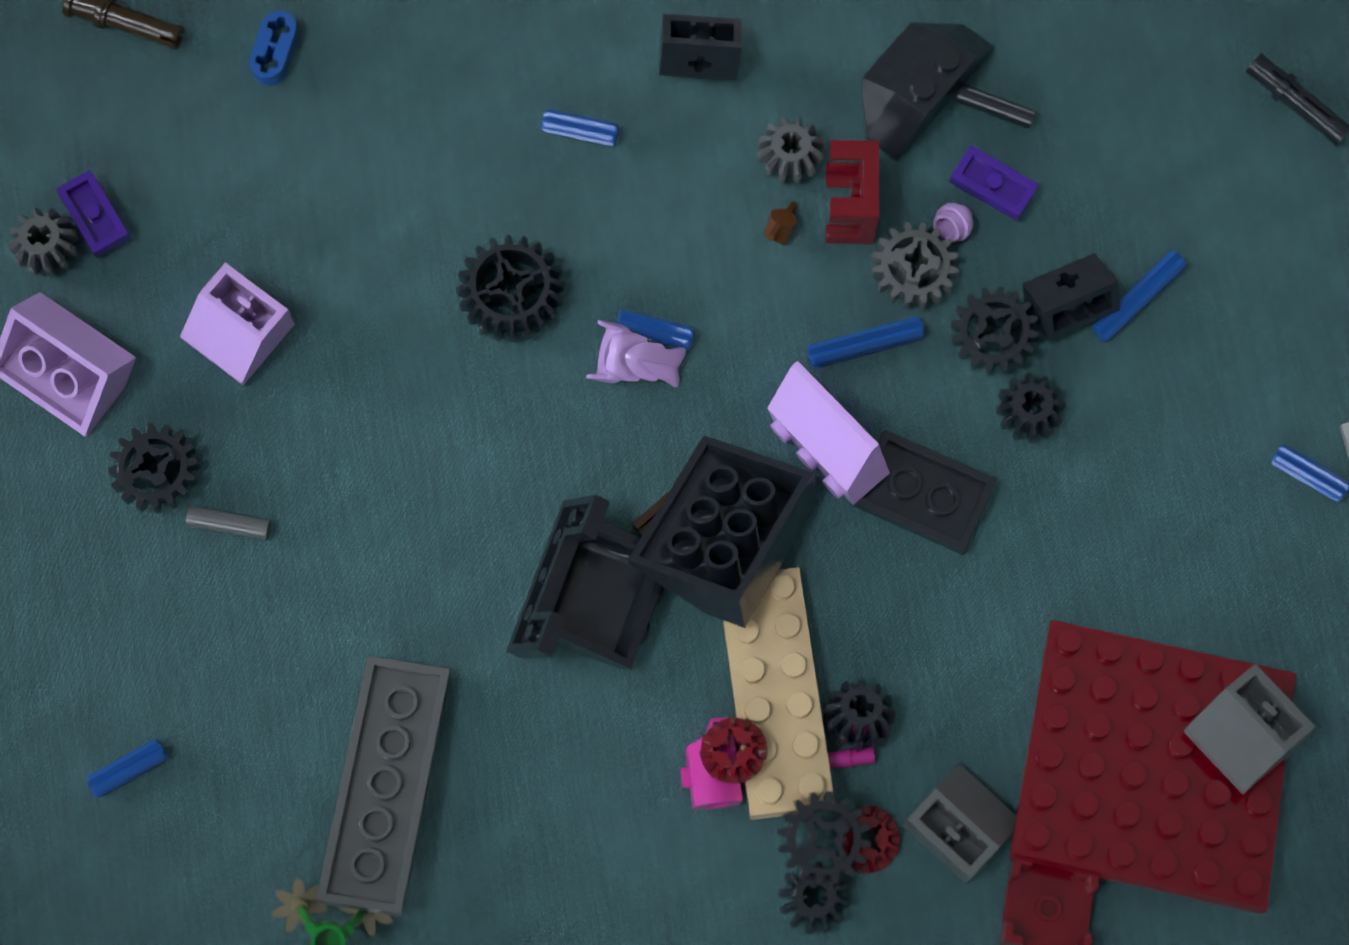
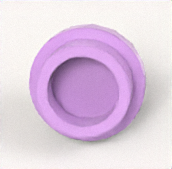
[933,203,973,243]

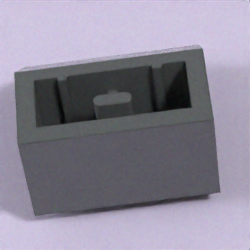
[1183,664,1316,794]
[903,764,1016,884]

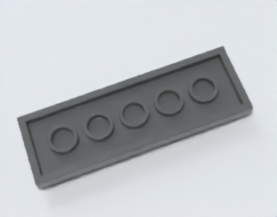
[316,656,451,917]

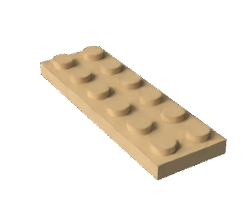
[723,567,835,820]

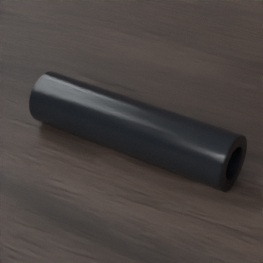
[955,83,1036,129]

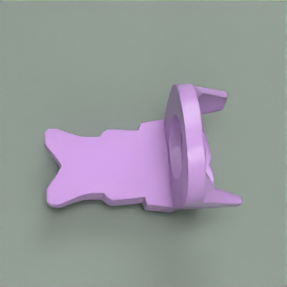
[586,320,686,387]

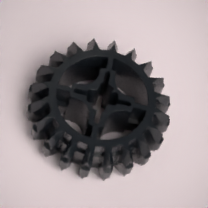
[456,234,565,343]

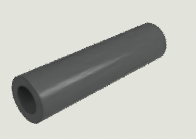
[186,506,272,540]

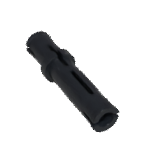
[1245,53,1349,147]

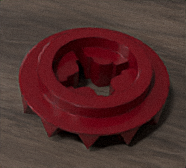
[699,716,768,784]
[842,805,900,873]

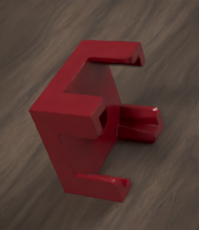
[825,140,879,245]
[999,858,1099,945]

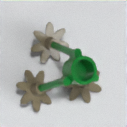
[271,878,392,945]

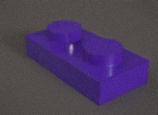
[949,145,1039,221]
[56,170,131,258]

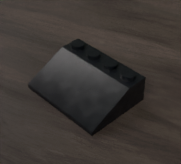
[628,436,818,628]

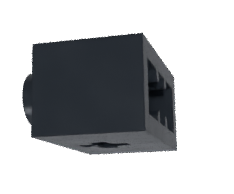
[659,14,742,81]
[1022,253,1120,341]

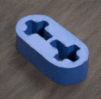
[249,11,299,86]

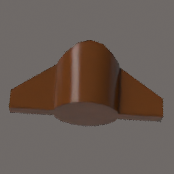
[763,201,797,246]

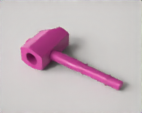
[680,717,875,810]

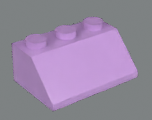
[0,292,136,436]
[767,361,890,505]

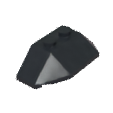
[861,22,994,162]

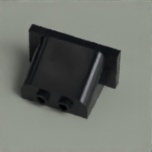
[506,495,664,669]

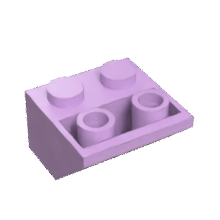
[180,262,295,385]

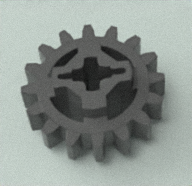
[871,222,959,309]

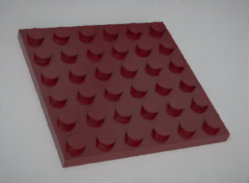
[1009,620,1296,914]

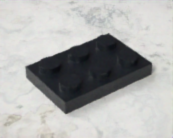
[851,429,997,555]

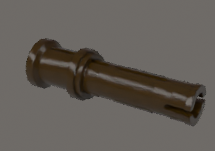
[62,0,184,50]

